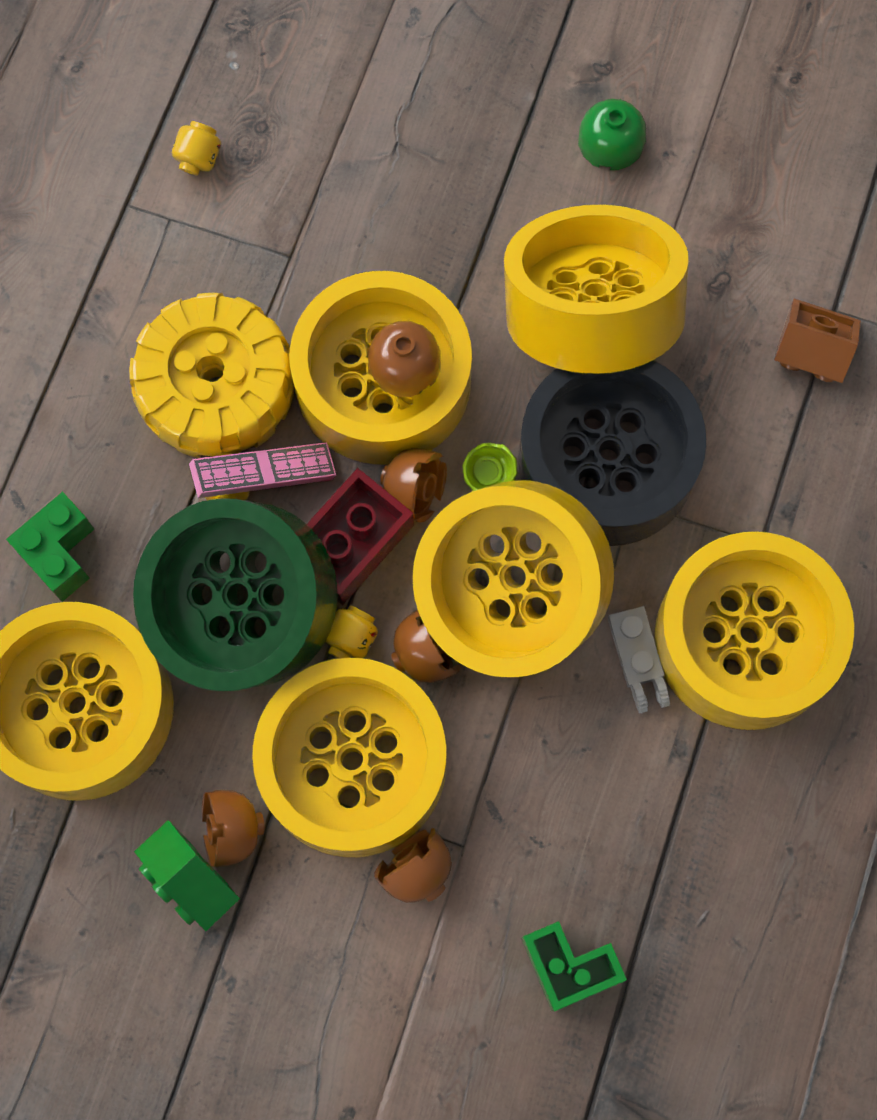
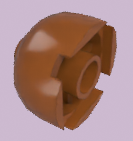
[368,321,441,397]
[380,448,447,522]
[391,610,460,683]
[202,790,265,867]
[374,828,452,903]

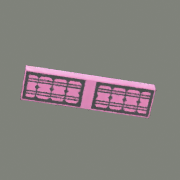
[189,442,336,498]

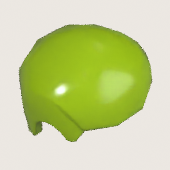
[462,443,518,491]

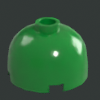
[578,99,646,170]

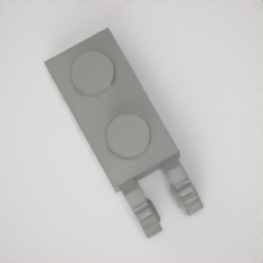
[608,606,670,713]

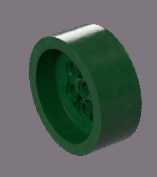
[133,498,338,691]

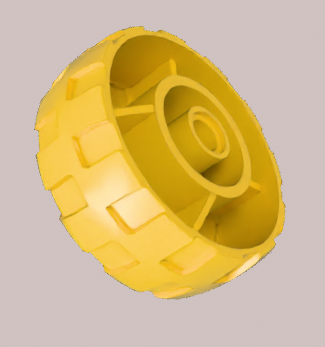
[129,293,294,458]

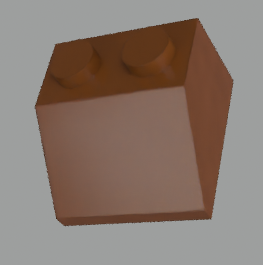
[774,298,861,383]

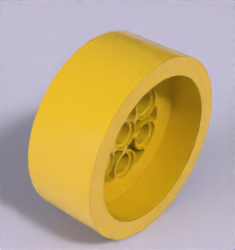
[504,205,688,374]
[289,271,472,465]
[413,480,614,677]
[654,532,854,730]
[0,602,174,801]
[252,658,446,857]

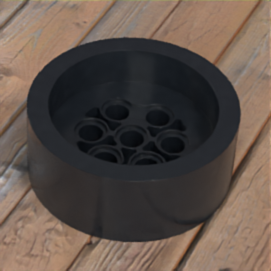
[518,360,706,546]

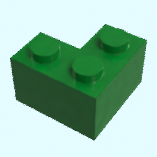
[6,491,94,602]
[134,820,240,931]
[521,921,627,1012]

